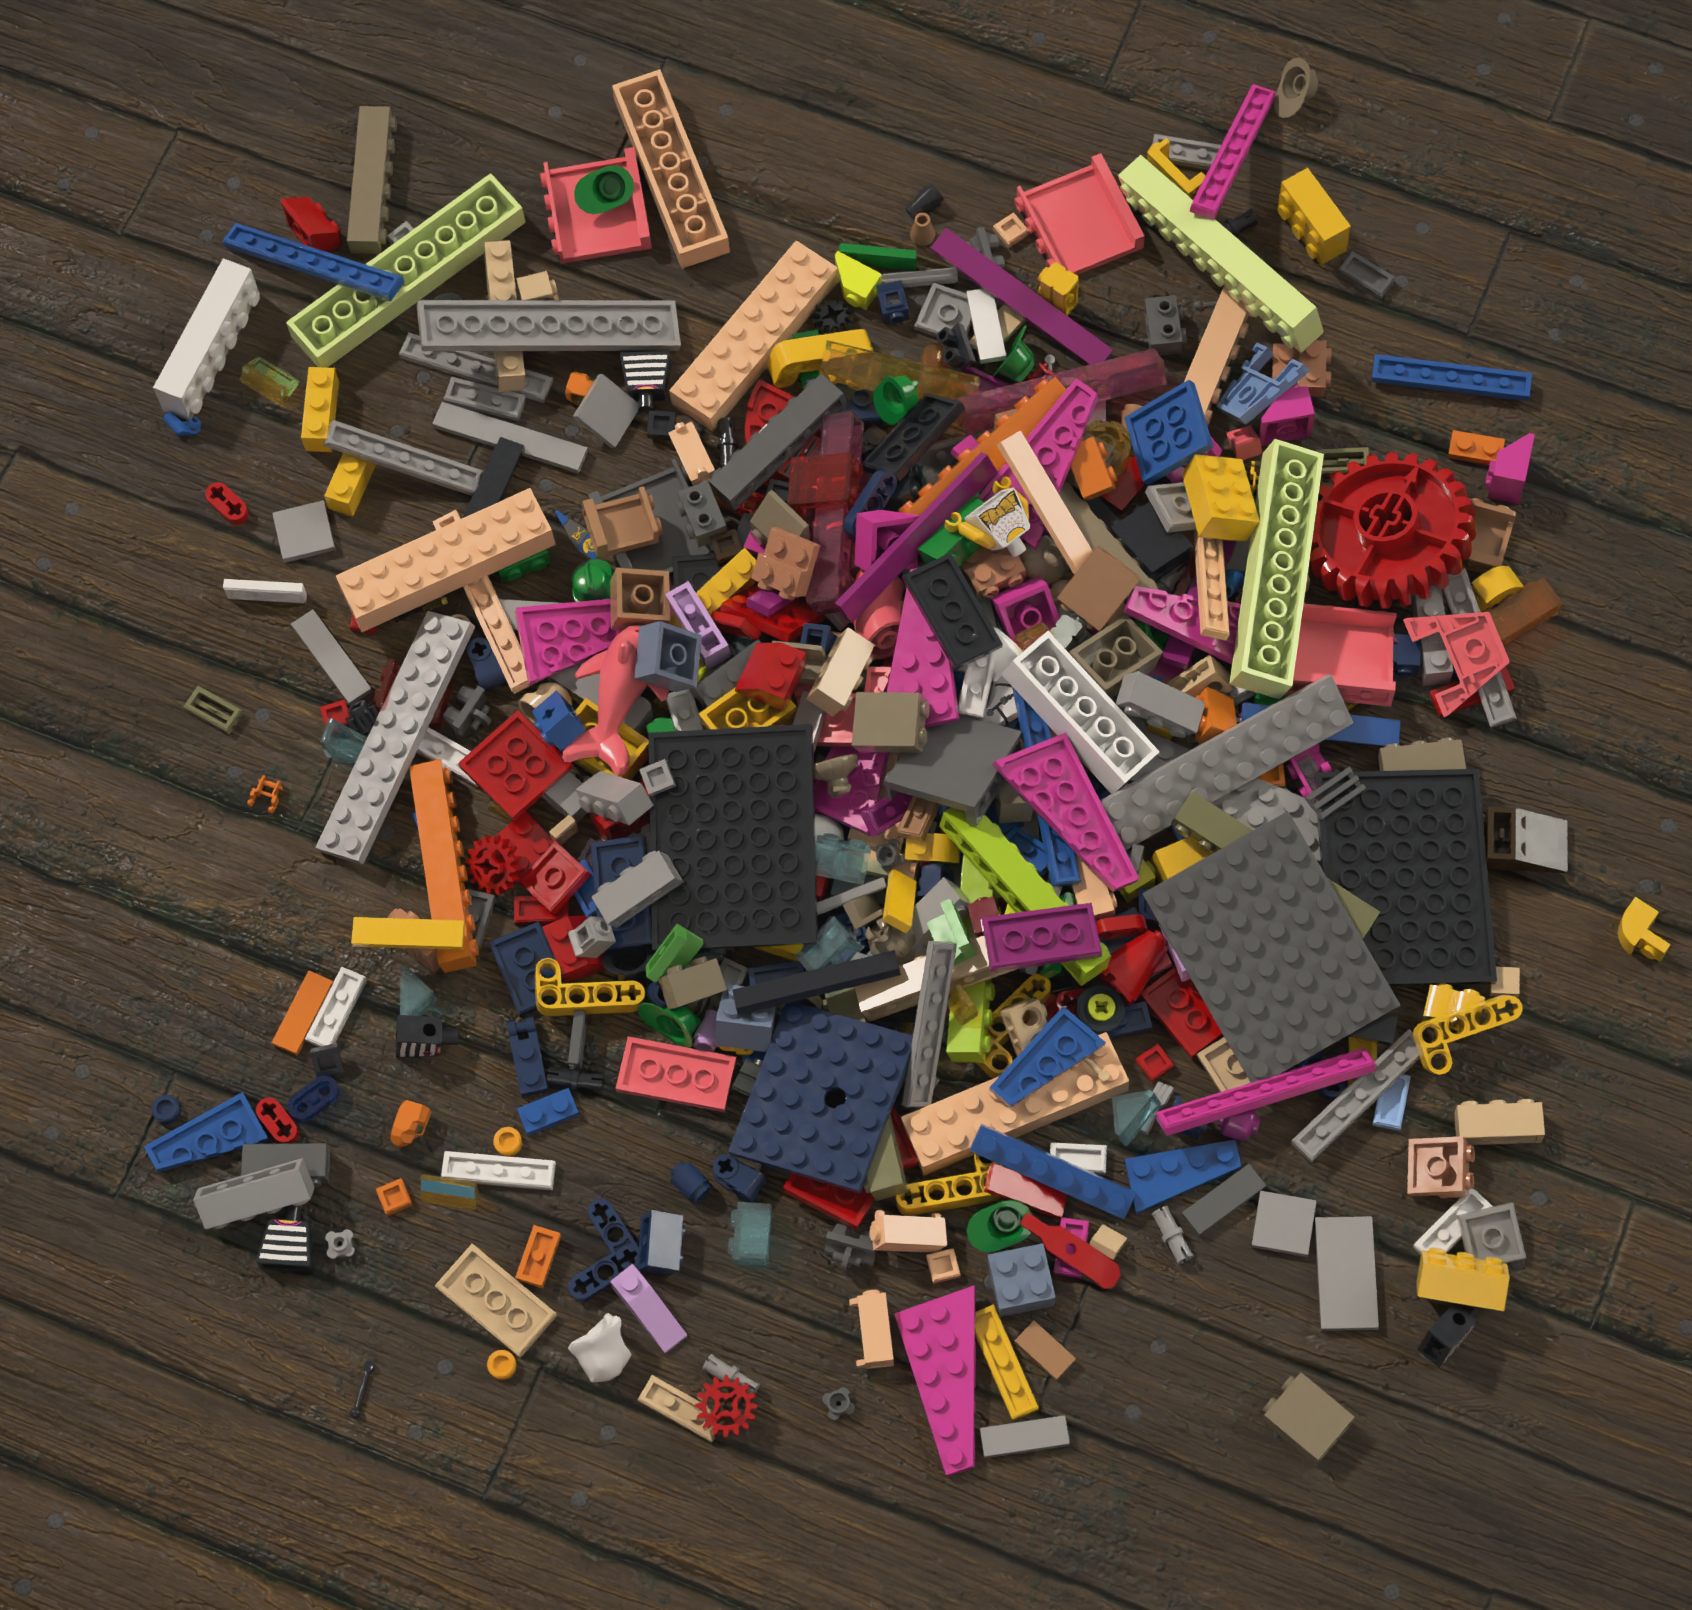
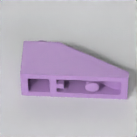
[665,581,731,670]
[610,1264,687,1354]

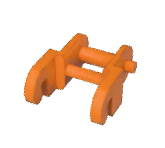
[247,775,283,814]

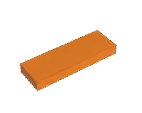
[272,971,333,1056]

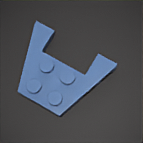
[1216,343,1310,425]

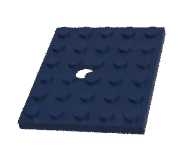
[728,1002,913,1194]

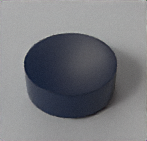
[151,1095,181,1124]

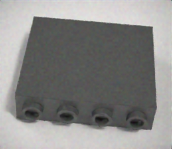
[588,459,714,577]
[884,714,1024,826]

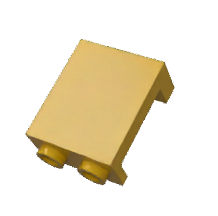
[1147,138,1205,200]

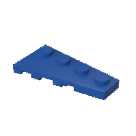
[989,1006,1106,1108]
[144,1092,269,1173]
[1125,1140,1241,1215]

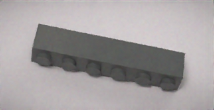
[709,374,846,511]

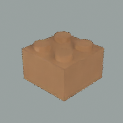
[610,568,670,631]

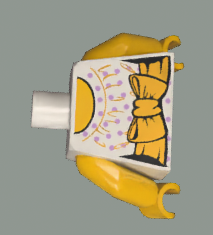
[944,477,1030,557]

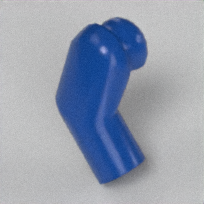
[163,412,201,436]

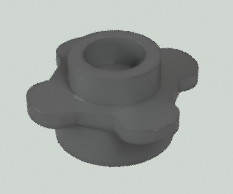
[876,839,905,871]
[822,1387,855,1420]

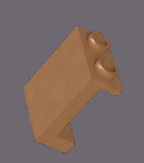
[582,486,662,559]
[1462,498,1517,574]
[1057,545,1141,631]

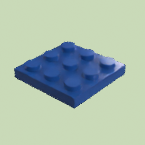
[1124,380,1214,485]

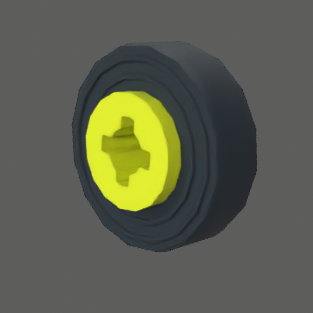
[1074,985,1125,1035]

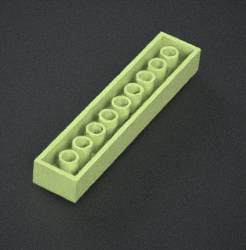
[1118,155,1324,353]
[286,173,525,368]
[1229,439,1324,700]

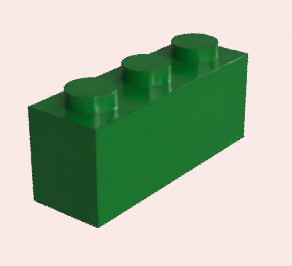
[917,496,985,567]

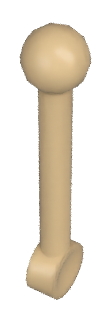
[1083,1057,1109,1082]

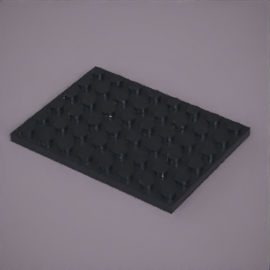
[649,724,818,951]
[1314,769,1497,987]

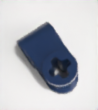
[467,638,507,692]
[713,1154,768,1203]

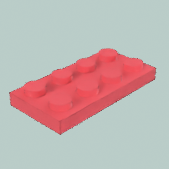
[616,1036,737,1112]

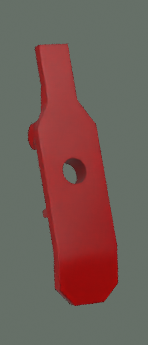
[1019,1212,1121,1289]

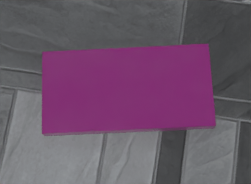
[981,902,1102,973]

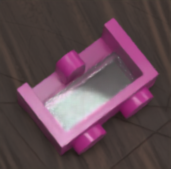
[1286,743,1332,802]

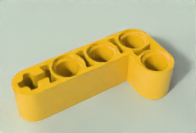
[766,329,875,388]
[535,958,645,1016]
[975,974,1051,1079]
[1413,995,1522,1075]
[896,1153,1002,1216]

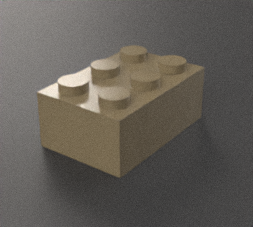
[1069,614,1163,698]

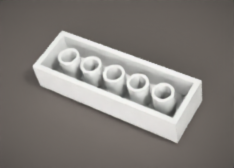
[153,258,260,420]
[1001,631,1159,794]

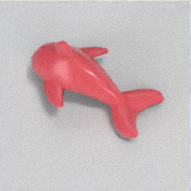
[562,625,669,776]

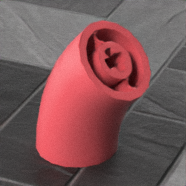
[853,569,905,660]

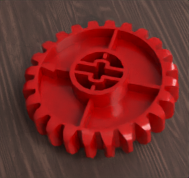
[1309,452,1477,609]

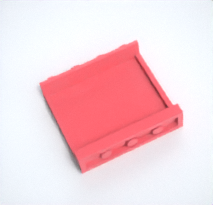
[540,147,652,264]
[1014,153,1144,275]
[1284,603,1396,707]

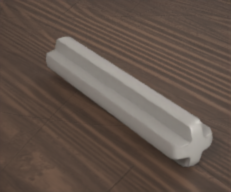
[882,268,958,288]

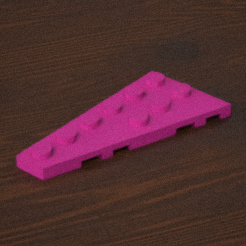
[977,378,1099,551]
[887,568,960,728]
[1124,586,1241,665]
[515,599,675,686]
[814,666,889,837]
[992,733,1139,892]
[894,1286,976,1477]

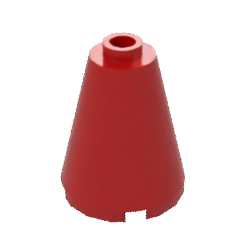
[1097,930,1168,1006]

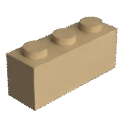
[806,628,875,717]
[1454,1099,1545,1145]

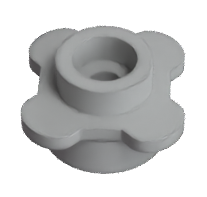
[325,1229,355,1259]

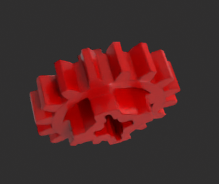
[465,835,522,894]
[695,1375,757,1439]

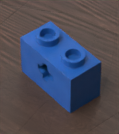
[532,690,586,751]

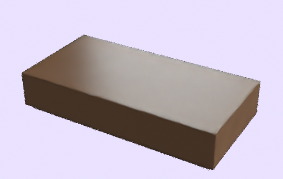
[1015,1321,1076,1381]

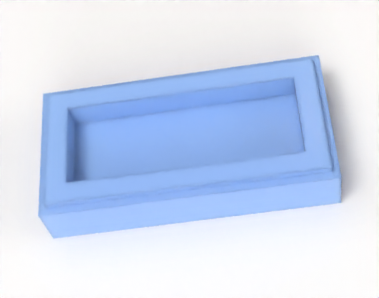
[1372,1075,1411,1131]

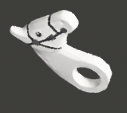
[953,627,1023,726]

